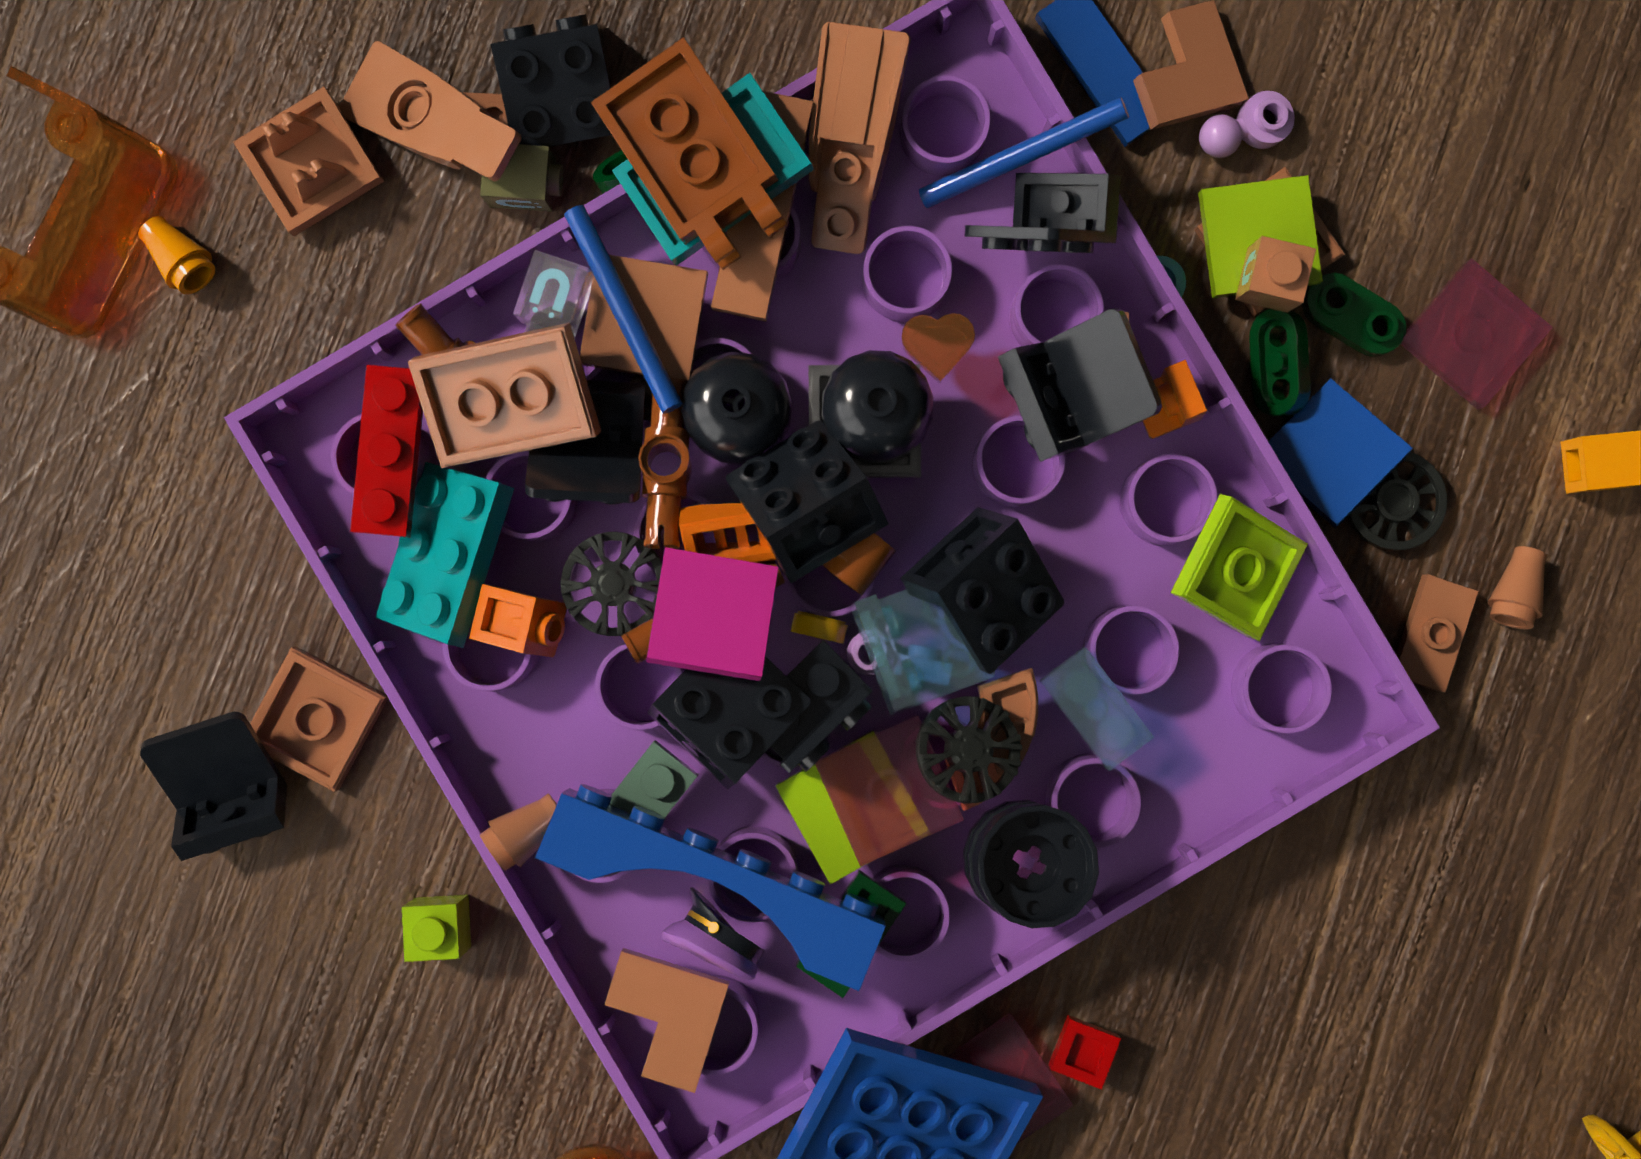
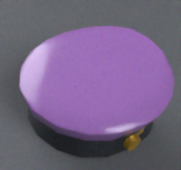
[662,887,765,980]

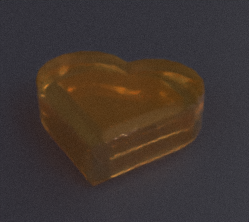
[901,313,975,383]

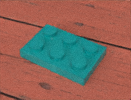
[612,73,814,266]
[375,462,515,648]

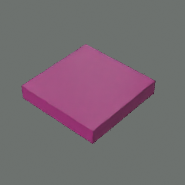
[646,547,778,681]

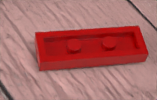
[350,365,423,538]

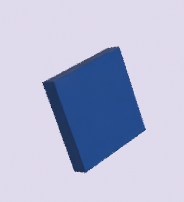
[1268,378,1413,529]

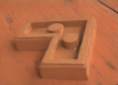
[1133,0,1249,130]
[604,948,730,1093]

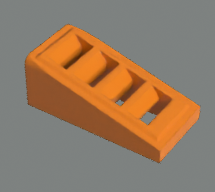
[679,503,776,563]

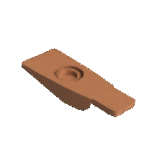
[809,22,910,254]
[339,41,521,181]

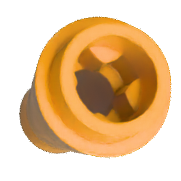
[138,216,215,295]

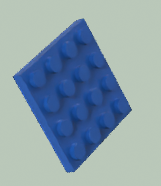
[777,1028,1043,1159]

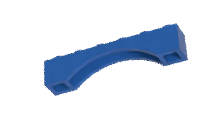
[535,784,886,991]

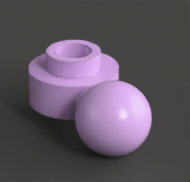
[1199,91,1295,158]

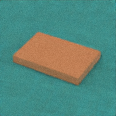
[407,322,601,468]

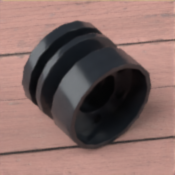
[963,800,1099,929]

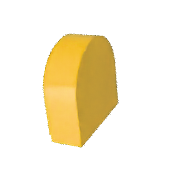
[790,611,848,644]

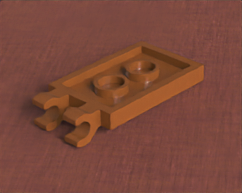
[591,37,788,270]

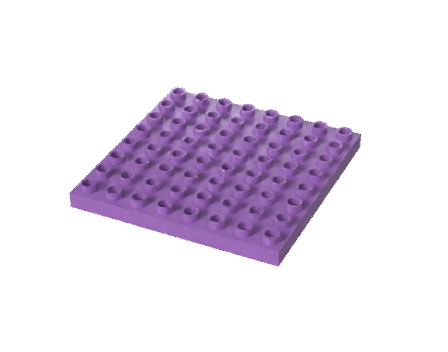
[224,0,1440,1159]

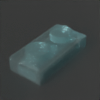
[1039,647,1154,771]

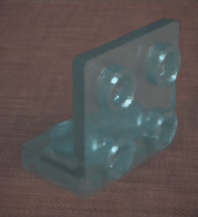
[851,590,995,716]

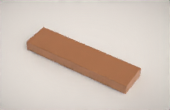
[711,91,813,322]

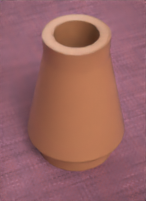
[1487,546,1547,629]
[480,793,557,871]

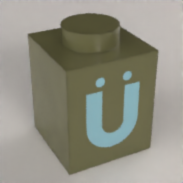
[480,144,564,212]

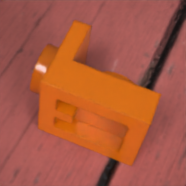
[1142,359,1207,439]
[469,584,567,657]

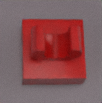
[1048,1015,1121,1090]

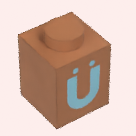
[1235,236,1316,312]

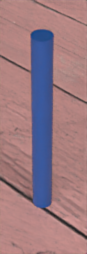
[919,97,1129,209]
[564,205,683,414]

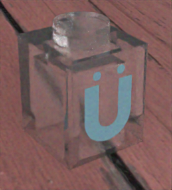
[513,250,593,338]

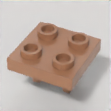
[233,86,384,236]

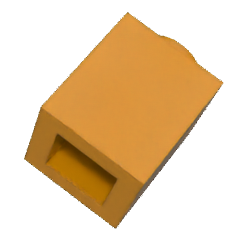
[1560,430,1641,494]

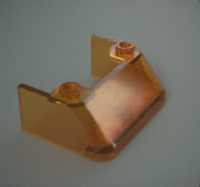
[0,66,178,339]

